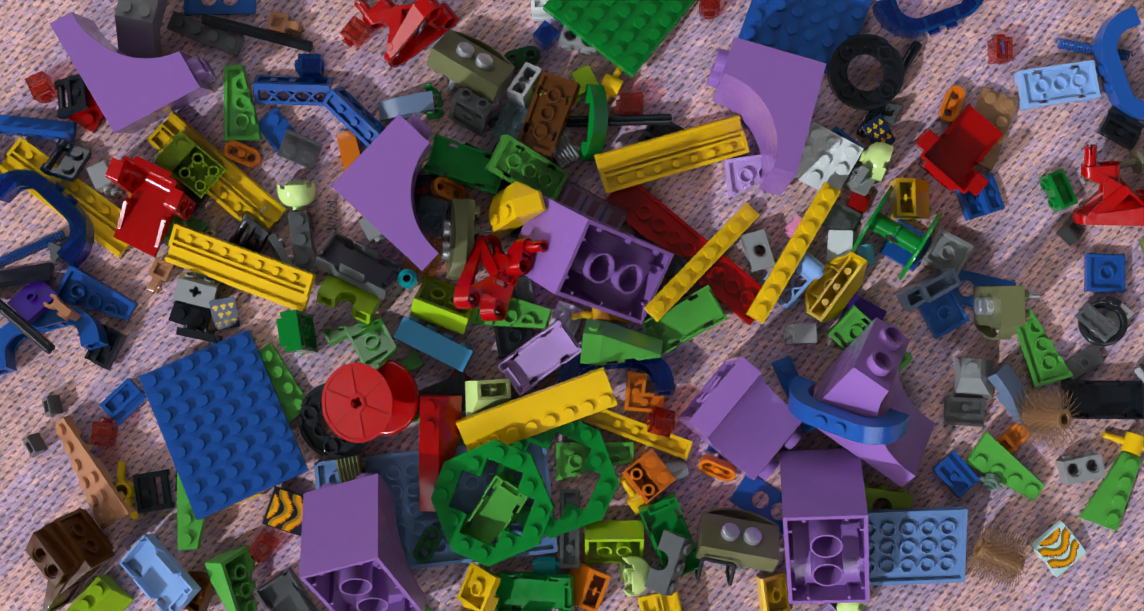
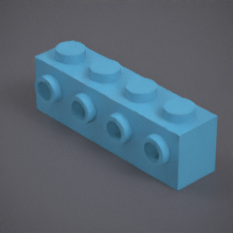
[394,315,474,372]

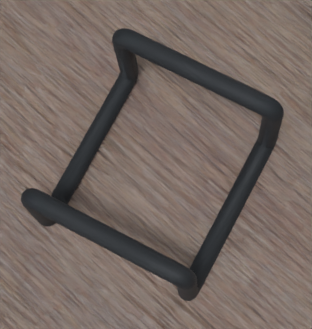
[695,557,736,586]

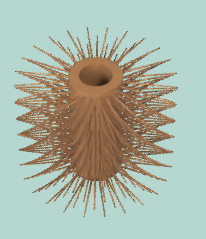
[1010,388,1083,449]
[966,520,1034,592]

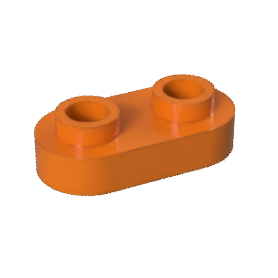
[938,85,966,123]
[223,140,262,168]
[430,176,467,202]
[698,455,737,482]

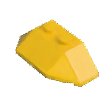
[488,181,546,240]
[805,252,868,323]

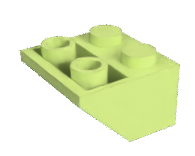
[465,379,511,417]

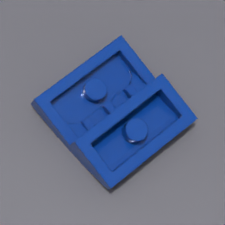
[955,173,1005,221]

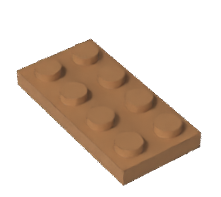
[974,87,1019,171]

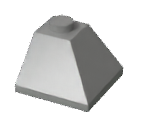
[953,358,994,399]

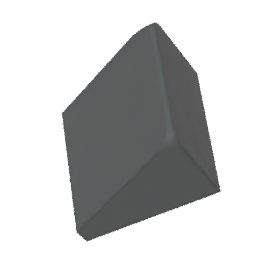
[1056,216,1086,246]

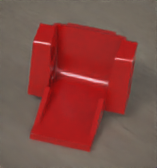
[913,104,1003,196]
[105,156,196,257]

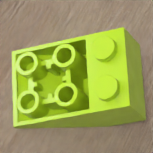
[154,129,227,198]

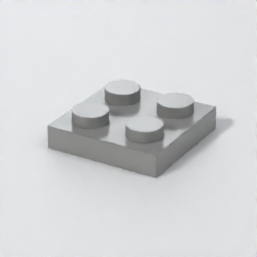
[921,228,974,275]

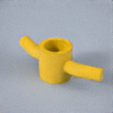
[601,67,624,102]
[571,307,629,324]
[1101,430,1144,457]
[115,461,140,520]
[619,477,651,525]

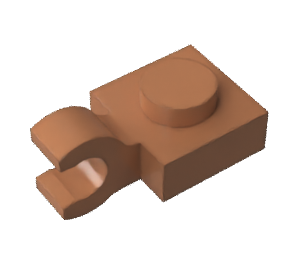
[266,11,303,34]
[147,257,175,294]
[43,293,81,321]

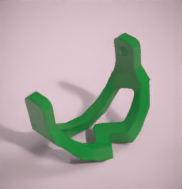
[425,83,444,120]

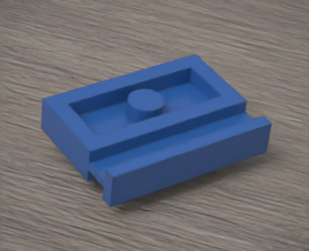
[259,107,297,153]
[99,378,148,425]
[932,450,980,498]

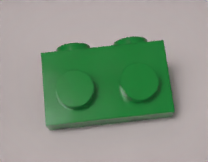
[1040,168,1078,212]

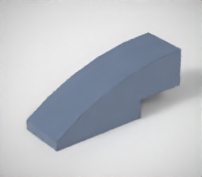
[378,91,436,122]
[895,267,962,311]
[987,363,1031,425]

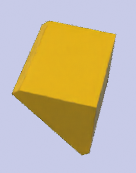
[756,572,791,611]

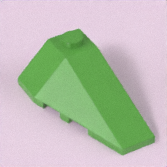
[580,319,663,365]
[205,545,257,611]

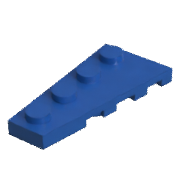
[56,265,139,321]

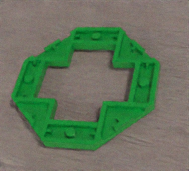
[496,420,619,538]
[431,439,555,567]

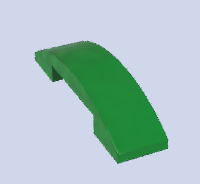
[580,84,608,162]

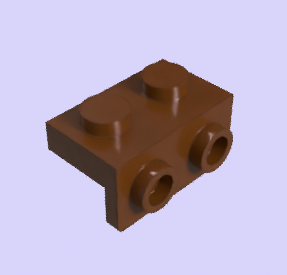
[183,571,215,611]

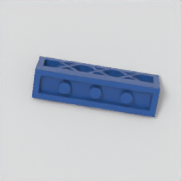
[253,75,333,106]
[321,87,386,147]
[0,114,77,142]

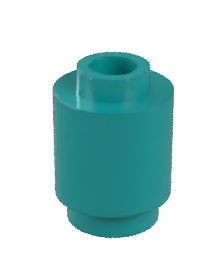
[398,269,419,290]
[532,556,561,574]

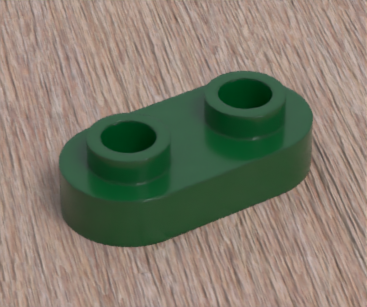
[504,46,540,70]
[413,525,443,563]

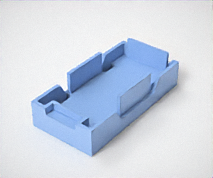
[1014,60,1101,111]
[119,534,201,611]

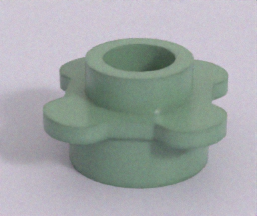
[979,473,1002,491]

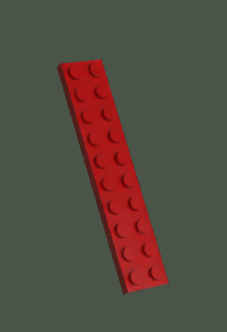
[603,184,762,326]

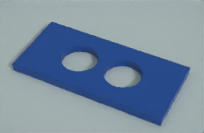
[184,0,256,16]
[953,269,1016,307]
[730,475,784,535]

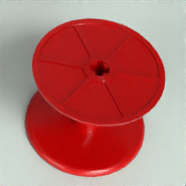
[322,360,419,443]

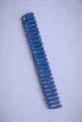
[1055,38,1133,62]
[0,230,69,268]

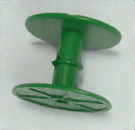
[850,185,942,281]

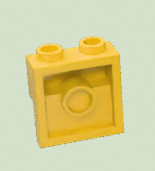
[456,562,501,611]

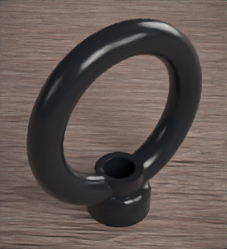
[1078,296,1128,346]

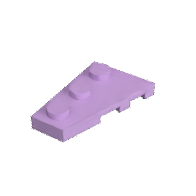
[723,155,762,197]

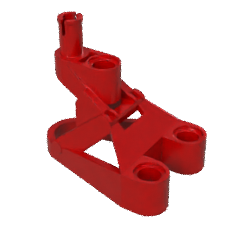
[354,0,458,68]
[1073,144,1144,226]
[453,234,548,321]

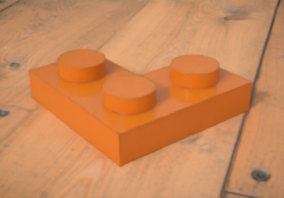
[624,372,664,414]

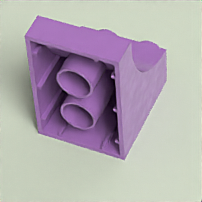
[49,12,216,134]
[706,37,826,196]
[331,114,441,271]
[517,195,674,325]
[813,317,935,487]
[677,356,804,480]
[779,448,870,604]
[299,473,425,611]

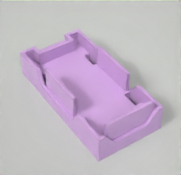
[497,318,582,396]

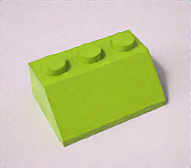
[410,275,474,335]
[584,520,644,564]
[66,573,134,611]

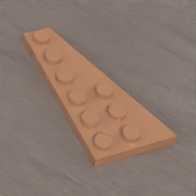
[55,416,136,529]

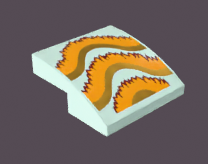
[1030,520,1086,577]

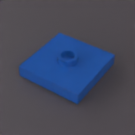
[879,220,933,272]
[1084,253,1125,293]
[917,289,970,339]

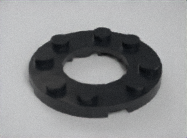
[827,34,905,111]
[298,383,370,459]

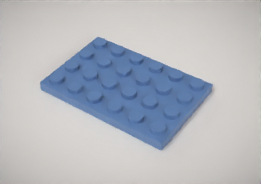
[868,506,968,586]

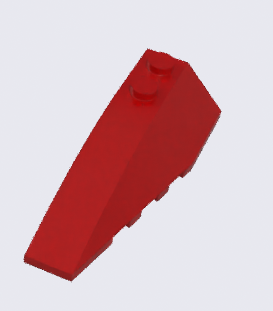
[419,394,462,512]

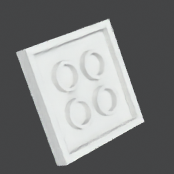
[794,121,864,190]

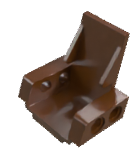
[26,508,115,611]

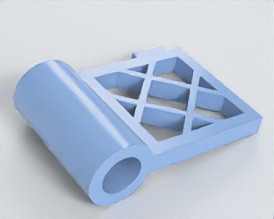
[759,250,826,309]

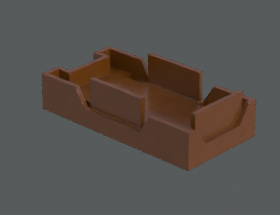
[517,71,581,158]

